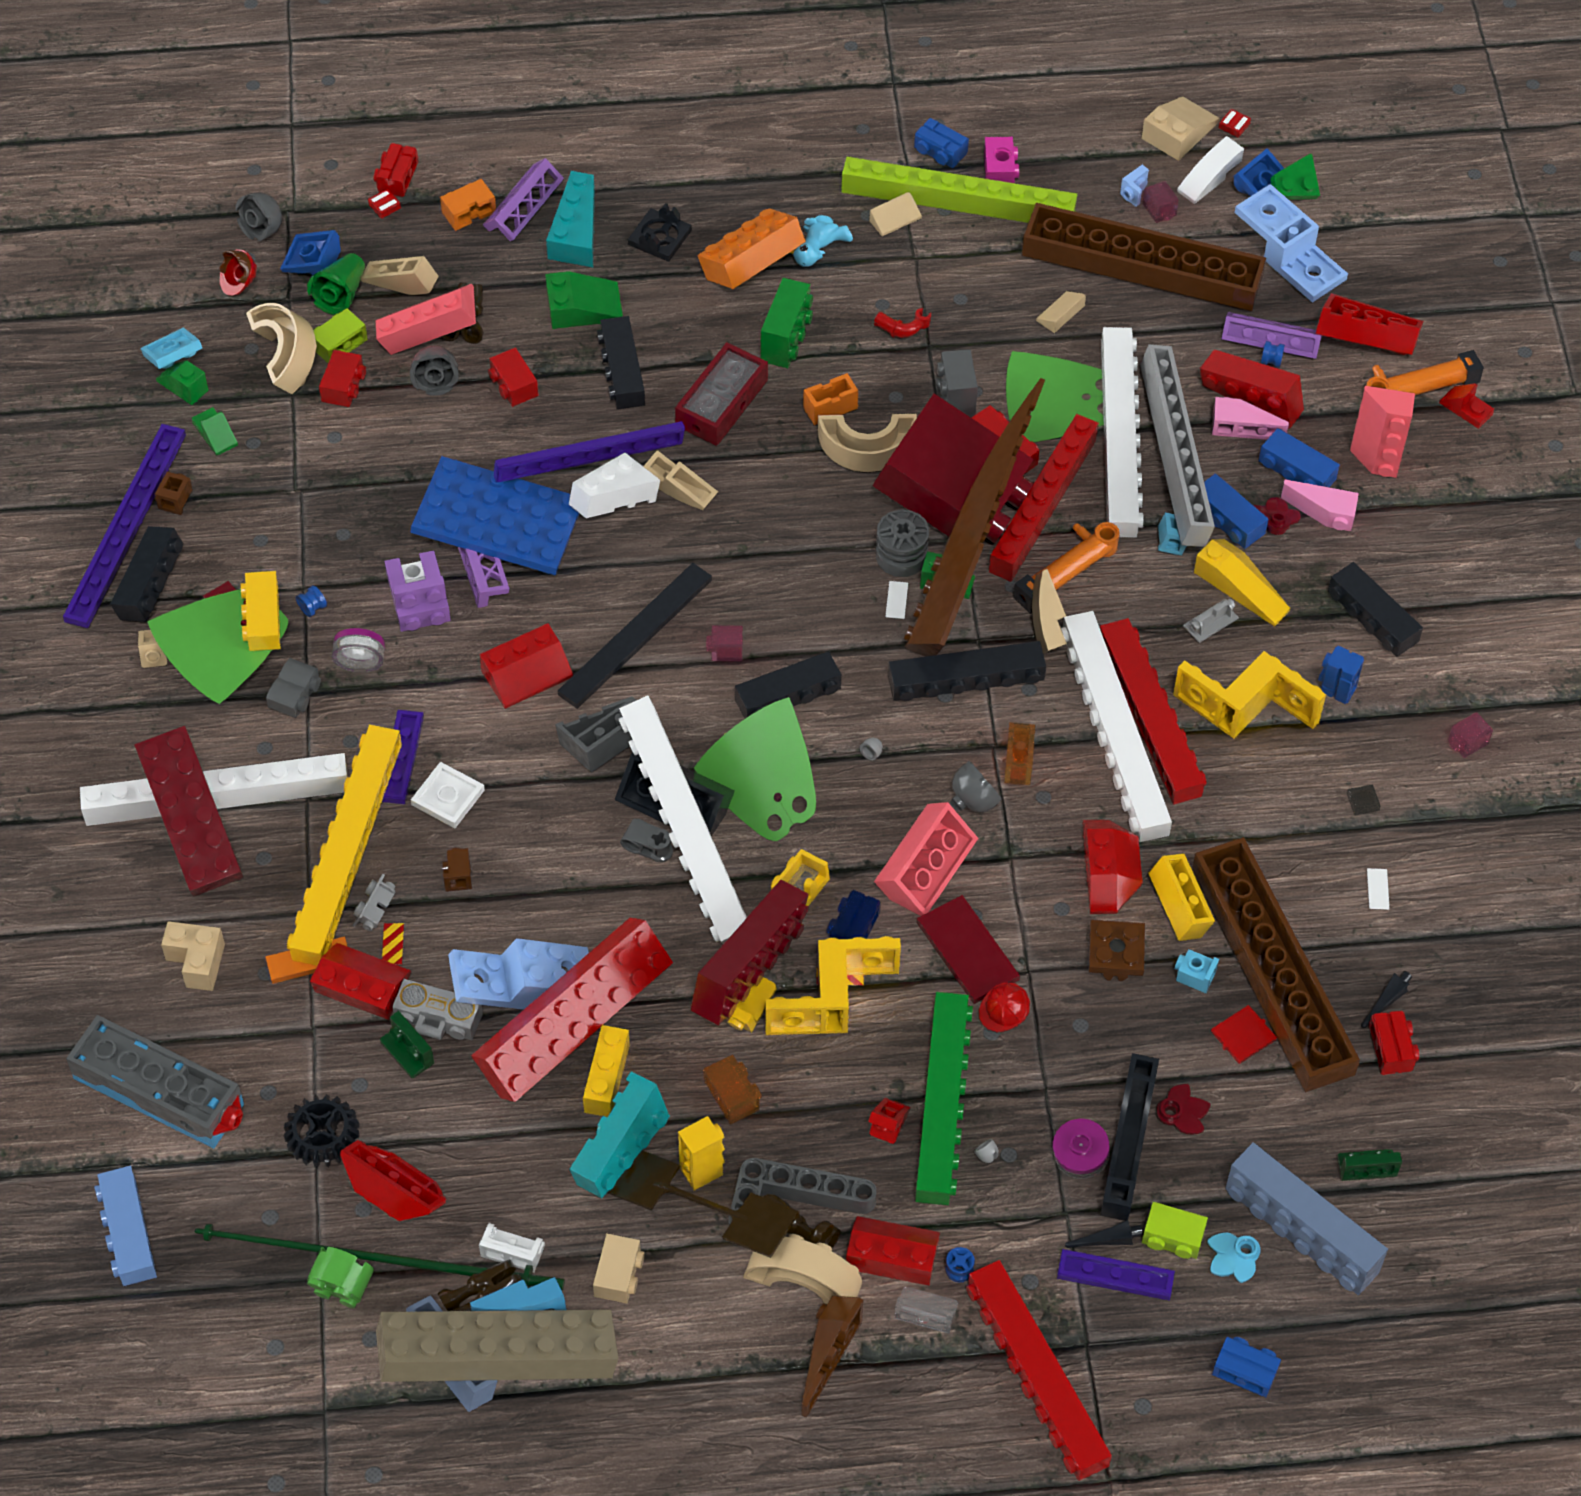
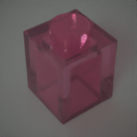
[1143,181,1179,223]
[706,625,743,661]
[1448,712,1493,758]

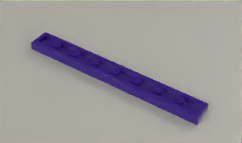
[494,421,685,482]

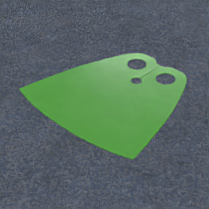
[1006,351,1104,442]
[147,589,288,704]
[694,697,816,841]

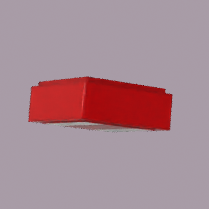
[1219,109,1251,138]
[368,189,401,219]

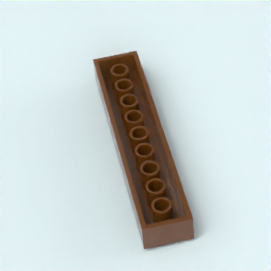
[1022,203,1266,311]
[1192,837,1360,1093]

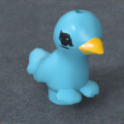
[790,215,853,267]

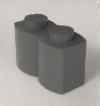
[266,658,321,718]

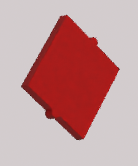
[1211,1005,1277,1064]

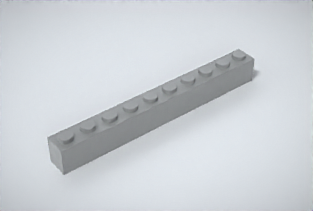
[1140,344,1215,547]

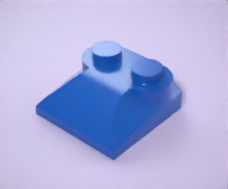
[1233,148,1285,196]
[280,230,341,276]

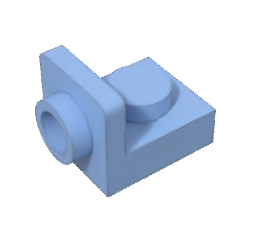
[1120,165,1149,207]

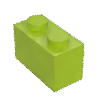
[313,308,368,363]
[1142,1202,1208,1259]

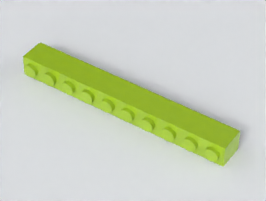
[842,157,1077,223]

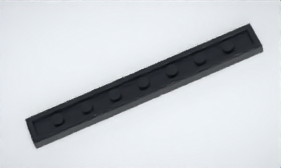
[558,563,712,709]

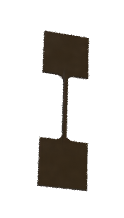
[607,1150,799,1258]

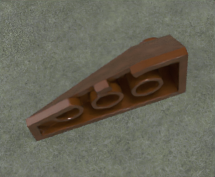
[802,1296,863,1418]

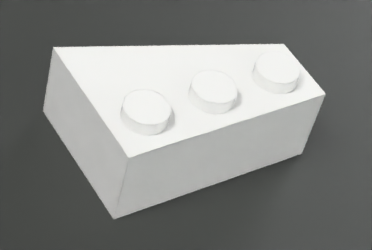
[569,453,660,518]

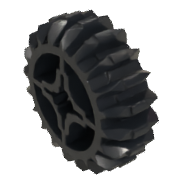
[284,1093,360,1168]

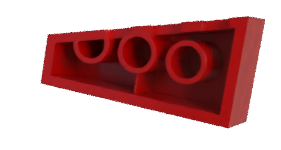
[1315,293,1424,355]
[1200,349,1304,429]

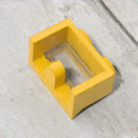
[771,849,830,906]

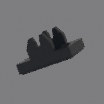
[628,203,692,262]

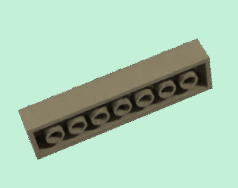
[376,1310,619,1382]

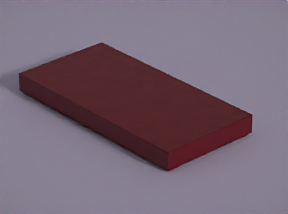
[917,895,1020,1004]

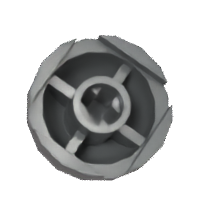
[236,192,282,241]
[410,346,459,395]
[952,761,1002,813]

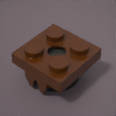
[1089,920,1145,981]

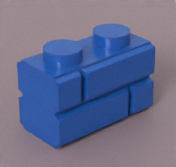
[914,118,969,168]
[1318,646,1364,704]
[1212,1337,1281,1398]

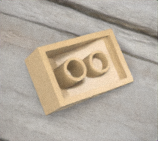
[1142,97,1220,161]

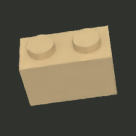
[593,1234,645,1304]

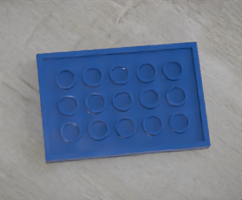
[411,456,580,575]

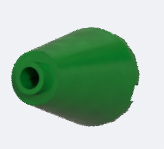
[307,253,365,315]

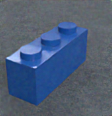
[1259,428,1340,488]
[1204,473,1269,549]

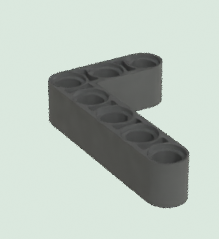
[729,1158,876,1225]

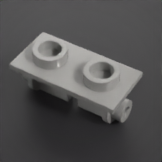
[1183,599,1239,643]
[352,874,395,931]

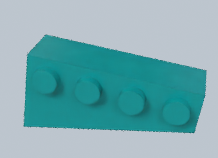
[546,171,595,268]
[569,1071,670,1198]

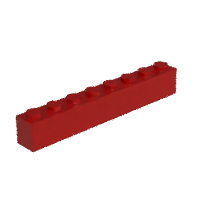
[989,413,1099,582]
[1100,618,1207,805]
[966,1260,1112,1481]

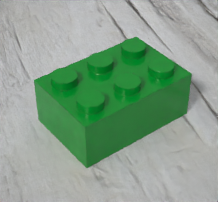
[761,278,813,369]

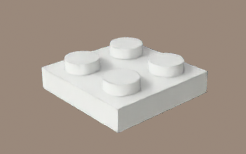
[411,762,485,828]

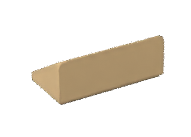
[870,192,922,236]
[1036,291,1086,333]

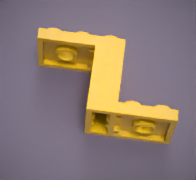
[1173,651,1326,739]
[765,936,901,1035]

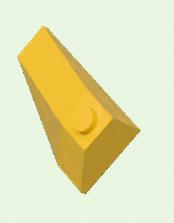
[1194,539,1290,627]

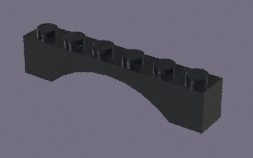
[1100,1053,1159,1221]

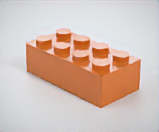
[697,209,806,289]

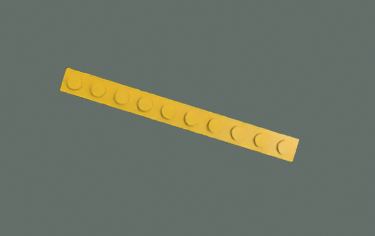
[287,724,402,966]

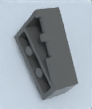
[555,696,637,773]

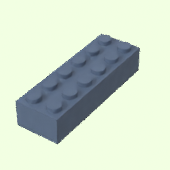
[1225,1142,1388,1296]

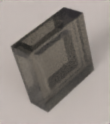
[1347,784,1381,816]

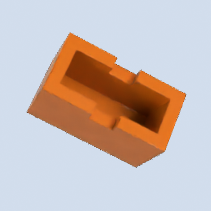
[440,179,496,231]
[803,373,858,425]

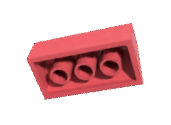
[376,284,476,355]
[1350,386,1415,478]
[874,802,979,916]

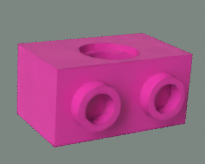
[984,137,1019,183]

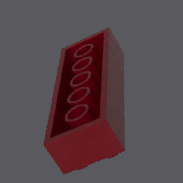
[134,726,244,897]
[690,879,809,1026]

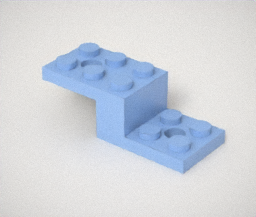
[1235,184,1348,302]
[448,938,589,1010]

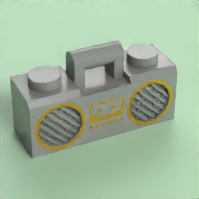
[393,979,483,1040]

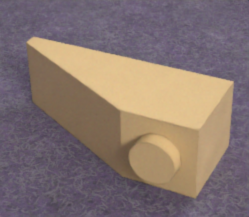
[361,256,439,295]

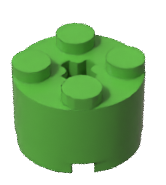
[307,1247,374,1308]

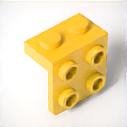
[725,977,777,1033]

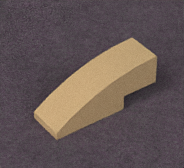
[643,450,718,510]
[1032,569,1067,654]

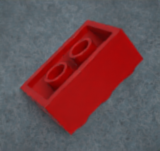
[479,623,573,709]
[310,943,411,1020]
[846,1216,940,1286]

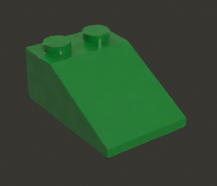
[545,271,623,329]

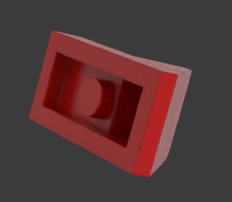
[1439,384,1494,429]
[869,1098,911,1144]

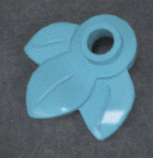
[1207,1232,1261,1283]

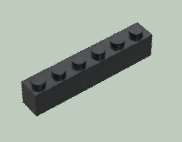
[888,641,1046,701]

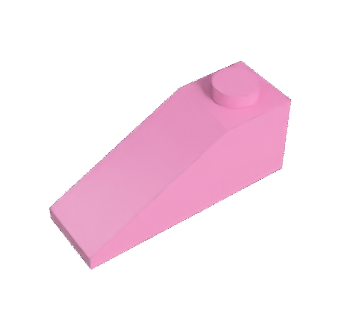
[1212,397,1289,440]
[1281,480,1359,531]

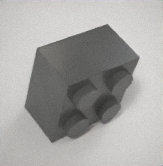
[936,349,978,418]

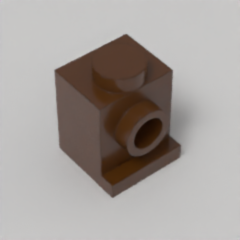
[155,471,193,515]
[443,848,472,892]

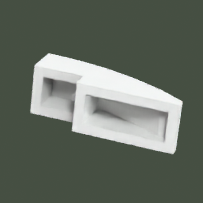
[1177,136,1244,204]

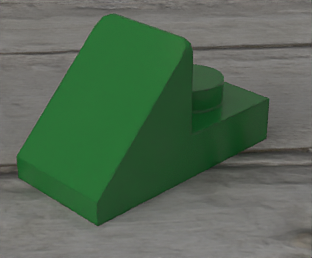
[192,407,238,456]

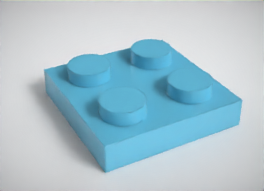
[140,328,202,369]

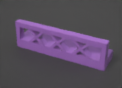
[483,158,564,241]
[1222,312,1322,359]
[458,547,509,608]

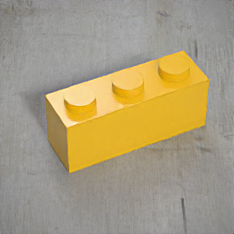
[241,571,281,651]
[1148,854,1215,941]
[583,1025,630,1117]
[678,1116,725,1190]

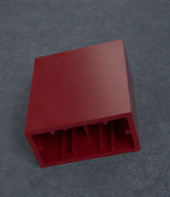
[872,393,1034,543]

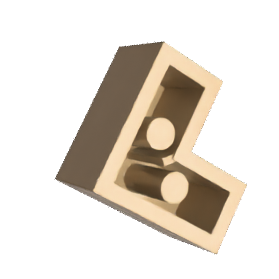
[161,921,225,991]

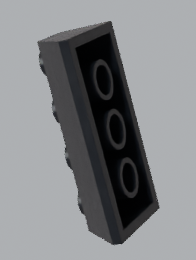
[614,752,735,837]

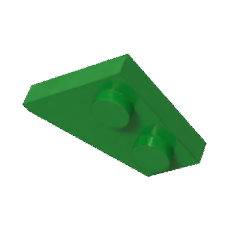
[1270,154,1320,200]

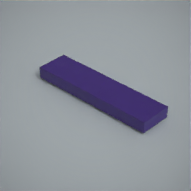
[382,710,424,805]
[1057,1249,1175,1301]

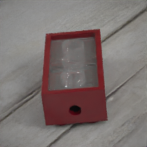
[675,342,768,446]

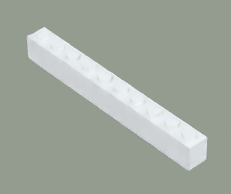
[1101,327,1143,538]
[1061,611,1172,842]
[619,696,747,944]
[80,753,348,826]

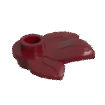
[1253,497,1301,535]
[1156,1084,1211,1135]

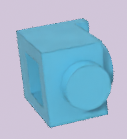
[1158,512,1187,556]
[1174,949,1219,993]

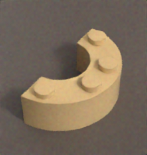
[246,303,317,394]
[818,414,917,472]
[743,1234,862,1304]

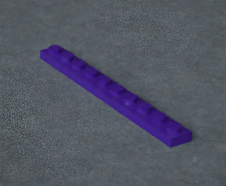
[63,424,186,628]

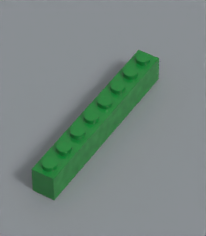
[915,992,973,1206]

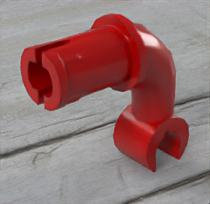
[874,308,931,338]

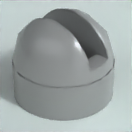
[860,737,883,761]
[974,1139,999,1163]

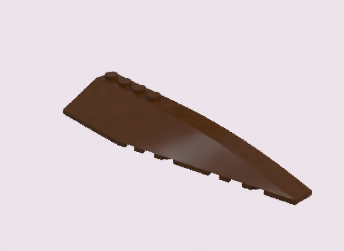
[904,378,1045,656]

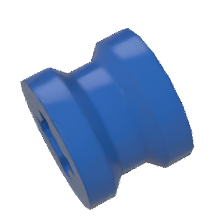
[1261,341,1285,368]
[295,585,327,617]
[945,1247,975,1283]

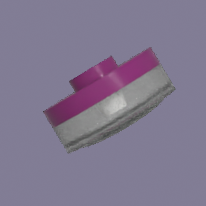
[332,628,385,672]
[1053,1119,1109,1179]

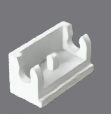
[479,1223,545,1273]

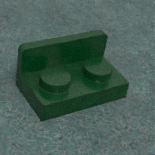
[380,1011,434,1078]
[1337,1149,1402,1181]

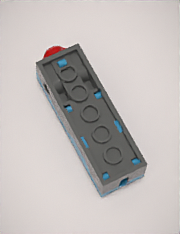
[66,1015,244,1149]

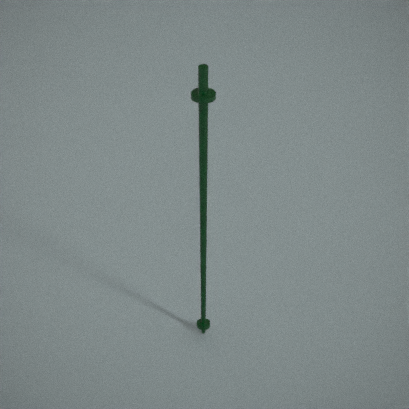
[195,1224,565,1290]

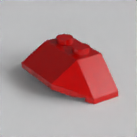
[1082,820,1143,914]
[340,1140,446,1221]

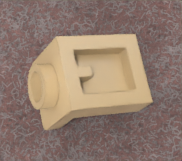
[138,630,167,668]

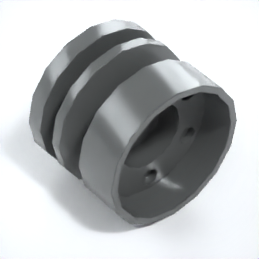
[876,509,929,577]

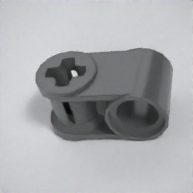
[620,819,673,863]

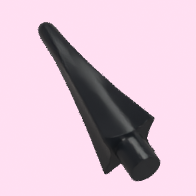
[1361,971,1412,1028]
[1065,1220,1143,1248]

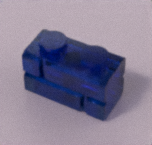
[827,890,881,940]

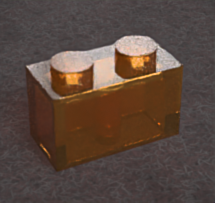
[1004,722,1036,785]
[704,1054,762,1125]

